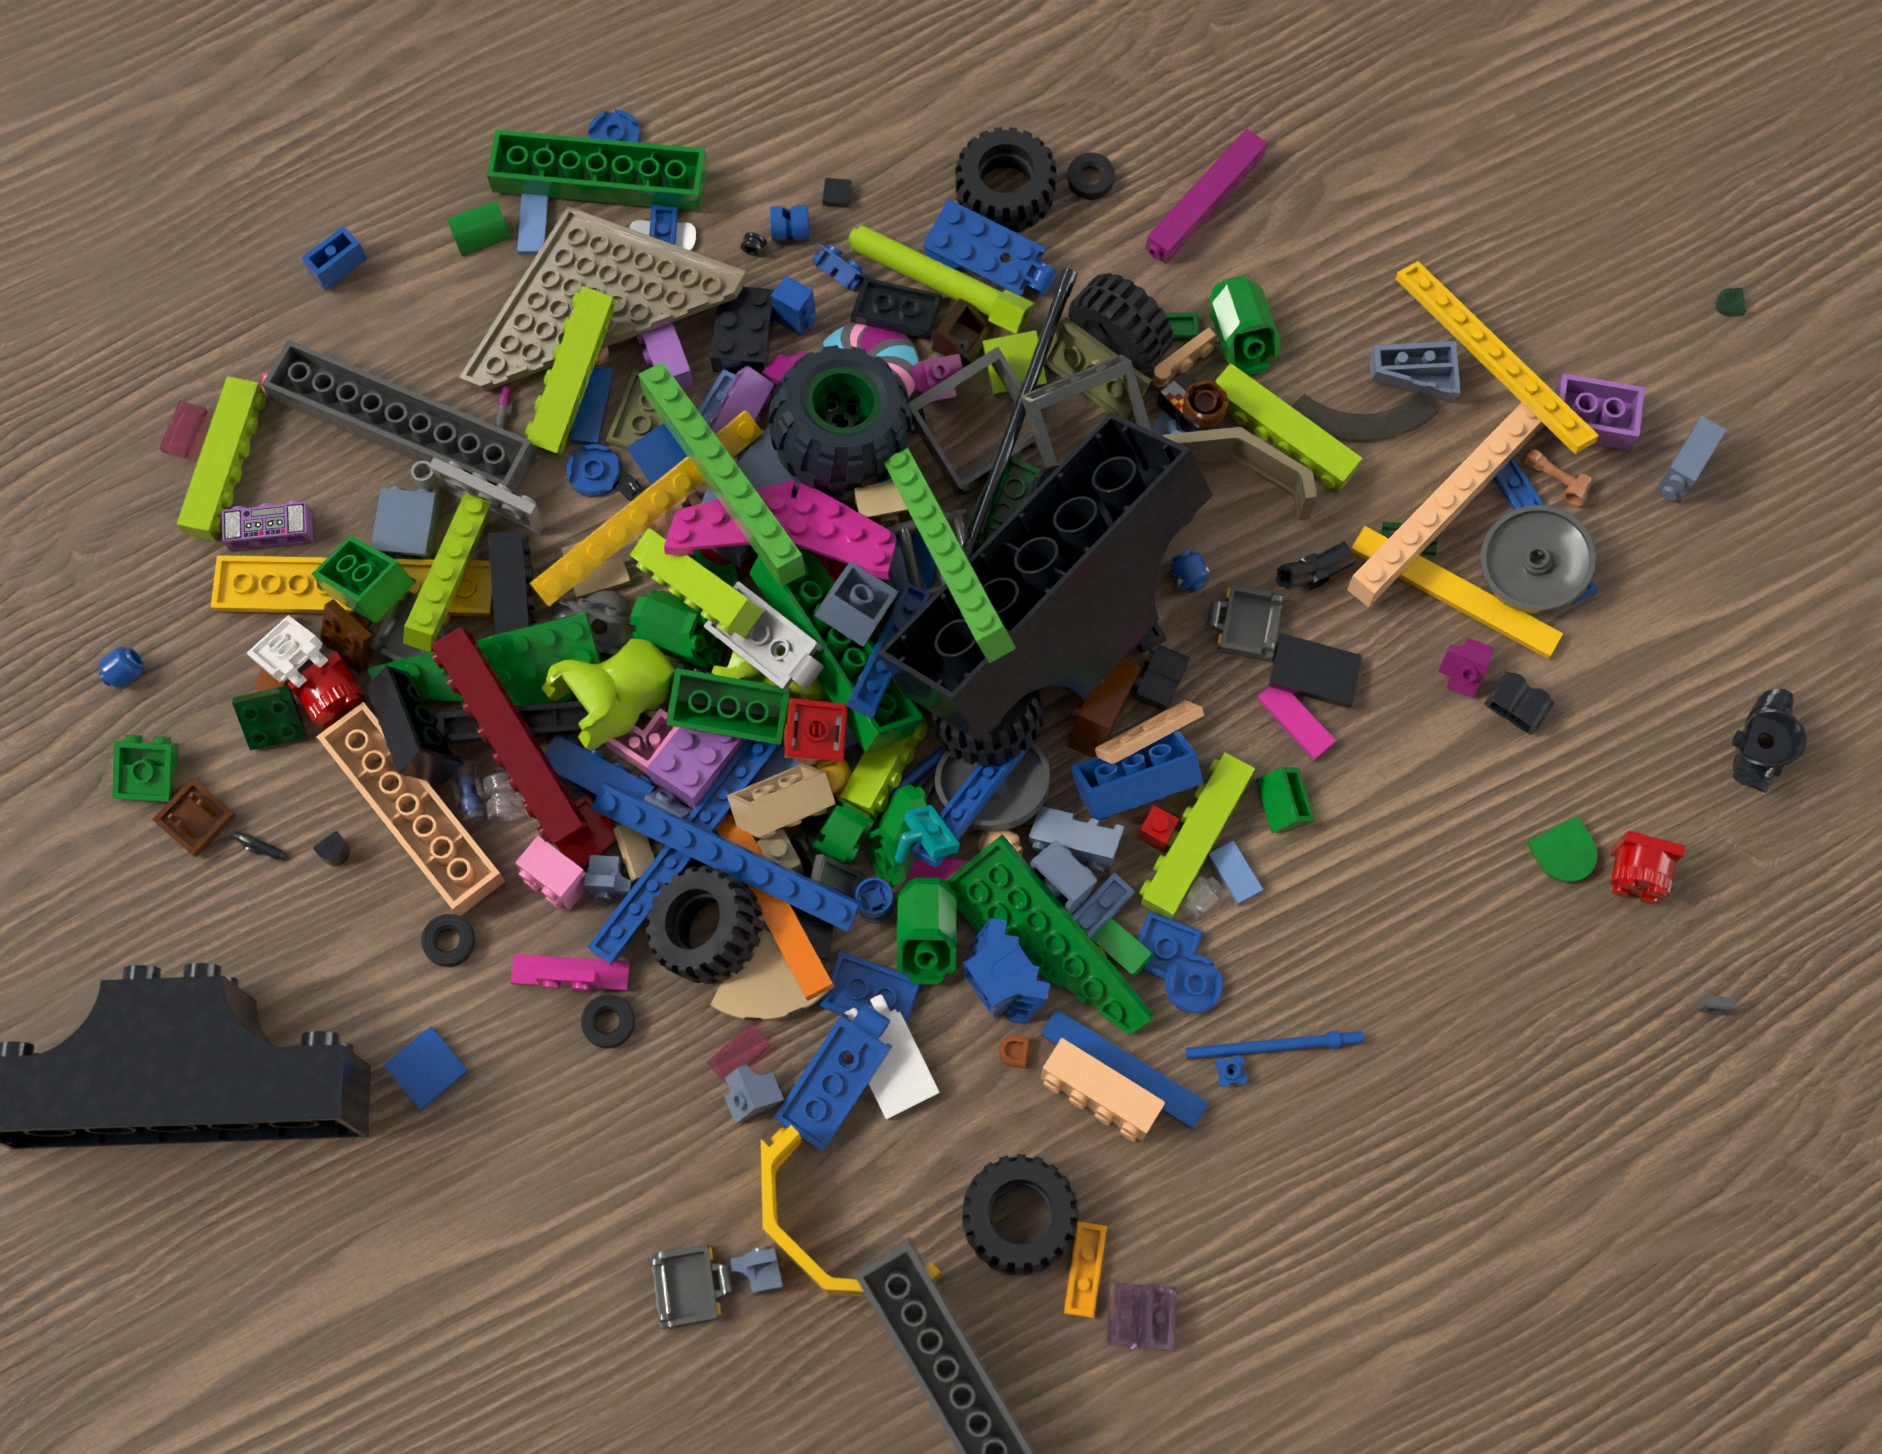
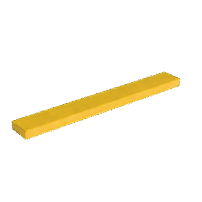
[1351,526,1563,659]

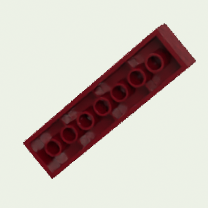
[431,626,590,846]

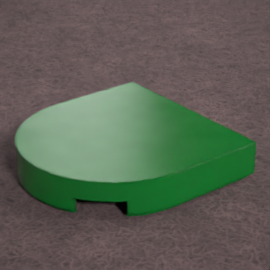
[1526,816,1597,884]

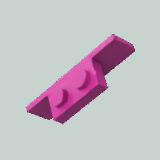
[510,954,630,992]

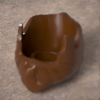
[1182,379,1228,428]

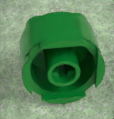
[811,798,874,865]

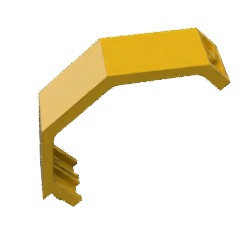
[761,1125,941,1297]

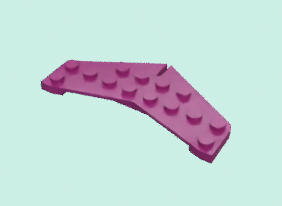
[664,480,896,580]

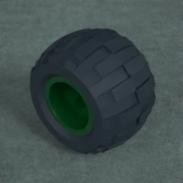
[768,345,912,496]

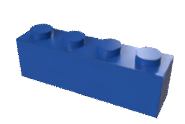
[544,734,655,800]

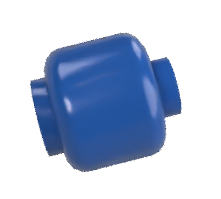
[99,647,144,689]

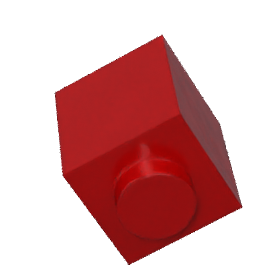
[1138,806,1179,852]

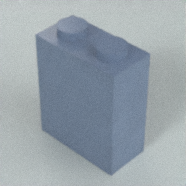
[1655,416,1726,504]
[371,486,441,560]

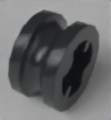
[740,232,767,257]

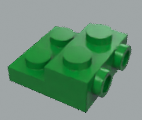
[112,735,179,802]

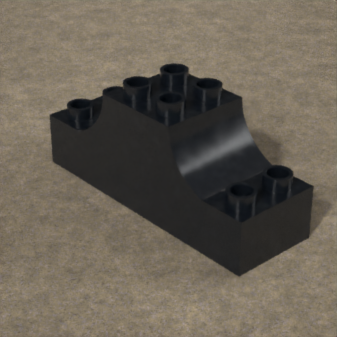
[877,413,1213,742]
[0,963,371,1150]

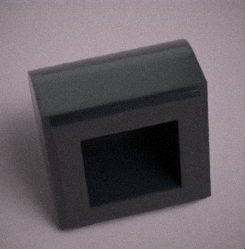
[313,831,350,866]

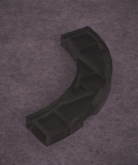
[1291,391,1440,443]

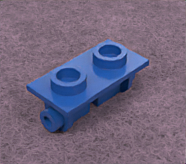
[812,243,868,291]

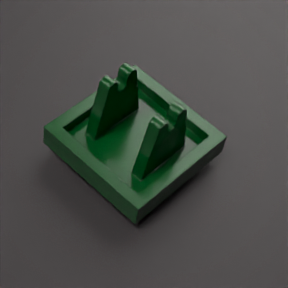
[232,685,306,751]

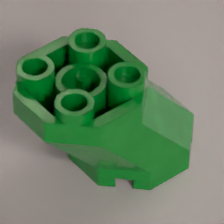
[1209,275,1281,375]
[630,590,726,667]
[865,784,927,888]
[897,878,957,984]

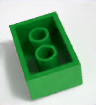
[311,535,415,623]

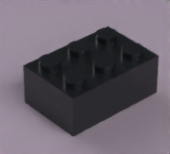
[710,286,774,377]

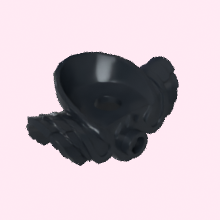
[1732,688,1807,793]

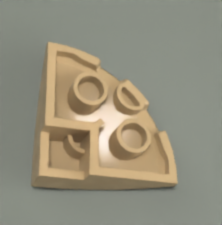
[710,928,834,1021]

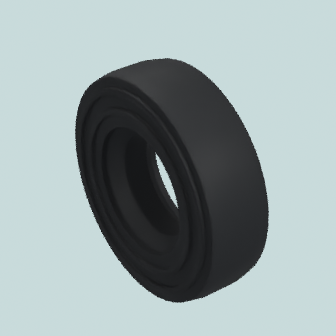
[1067,152,1115,200]
[421,914,475,967]
[581,995,635,1048]

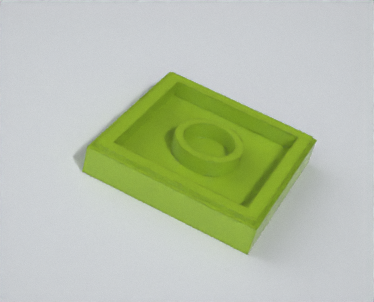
[982,330,1047,395]

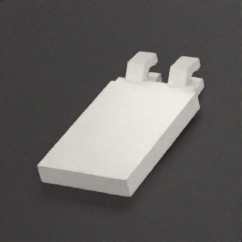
[247,615,328,688]
[844,994,940,1119]

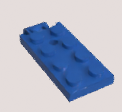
[923,199,1058,297]
[774,1003,893,1152]

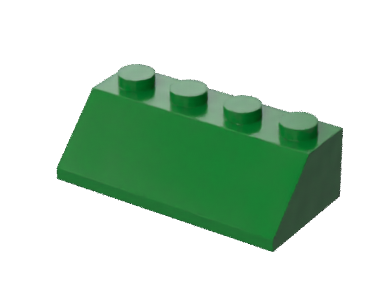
[666,668,790,745]

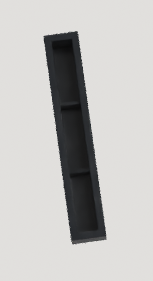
[438,701,589,744]

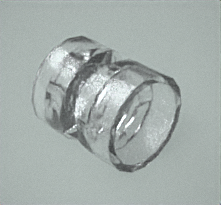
[483,772,525,823]

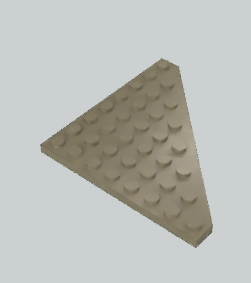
[459,206,749,392]

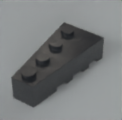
[488,530,537,635]
[366,665,464,785]

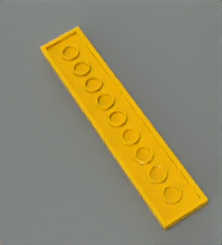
[211,555,493,617]

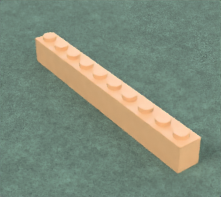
[1347,402,1544,607]

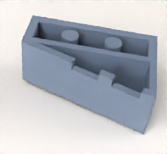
[1369,341,1461,403]
[1028,806,1124,874]

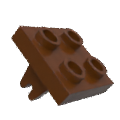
[320,599,373,674]
[152,777,237,858]

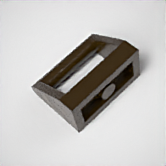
[931,298,994,367]

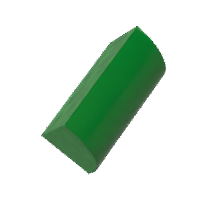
[447,200,511,256]
[1256,767,1315,833]

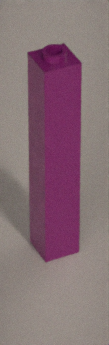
[1146,128,1267,264]

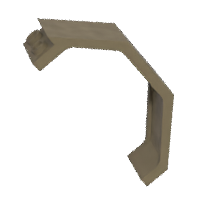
[1162,427,1317,520]

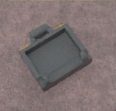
[1207,585,1284,662]
[371,590,451,660]
[651,1244,733,1329]

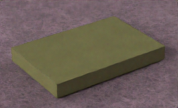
[606,370,685,450]

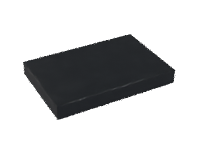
[851,277,942,340]
[1268,633,1362,709]

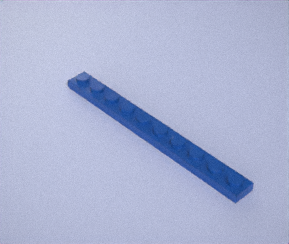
[587,735,784,966]
[592,782,862,932]

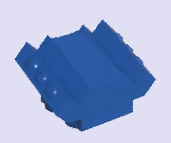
[962,918,1050,1024]

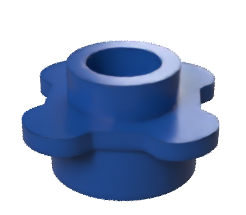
[1215,1055,1247,1087]

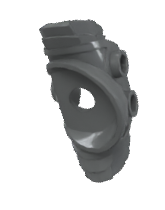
[550,590,637,655]

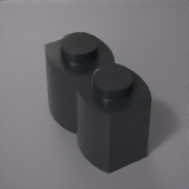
[1133,644,1190,711]
[1484,671,1554,735]

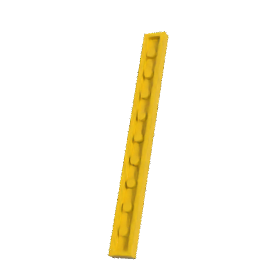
[1396,261,1599,454]
[529,411,763,606]

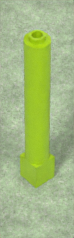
[848,225,1034,334]

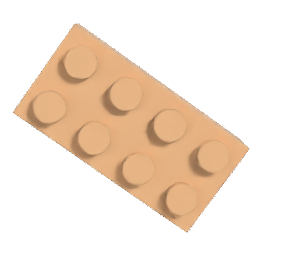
[1041,1038,1165,1142]

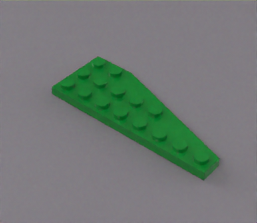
[368,611,601,706]
[946,834,1154,1035]

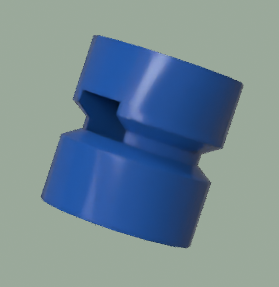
[770,205,810,242]
[855,877,894,924]

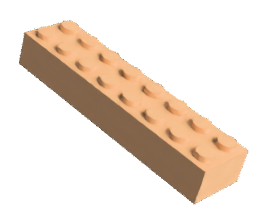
[317,702,506,916]

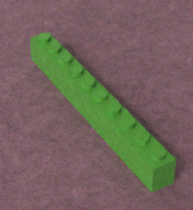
[638,362,806,587]
[884,448,1016,663]

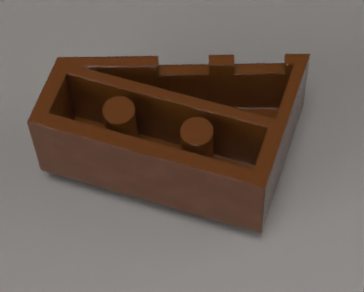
[1068,659,1141,758]

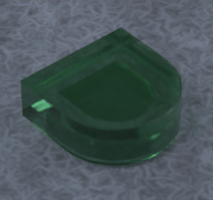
[1715,287,1747,317]

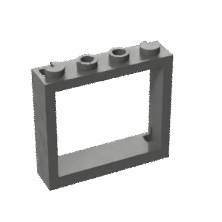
[908,347,1050,492]
[1021,355,1152,468]

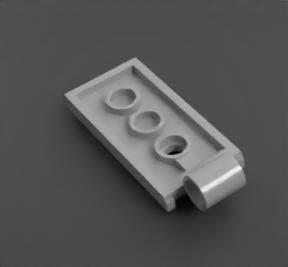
[411,457,545,535]
[704,581,825,694]

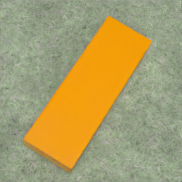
[1064,1221,1107,1319]

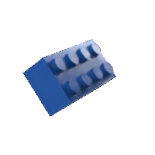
[1071,730,1203,820]

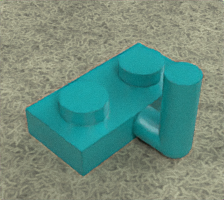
[895,805,960,863]

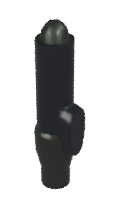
[233,831,285,860]

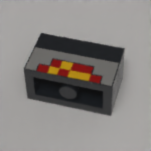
[1157,372,1210,432]

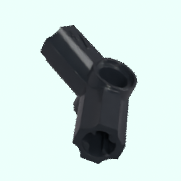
[1276,541,1356,590]

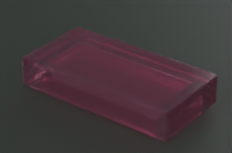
[159,401,208,459]
[706,1022,771,1085]

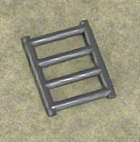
[881,508,968,608]

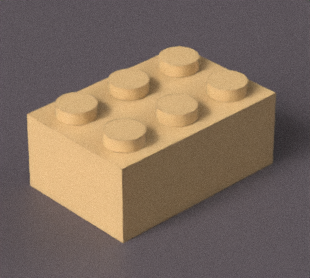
[727,763,835,838]

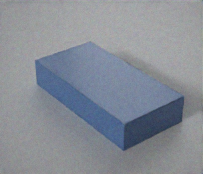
[1208,841,1263,906]

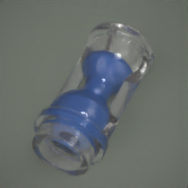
[451,759,488,825]

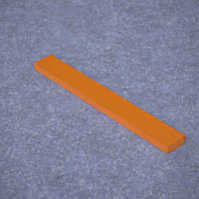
[716,811,834,1001]

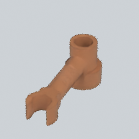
[1523,449,1594,507]

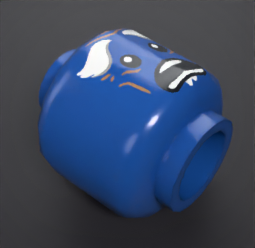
[1169,550,1210,593]

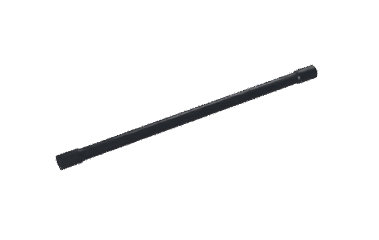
[962,268,1078,559]

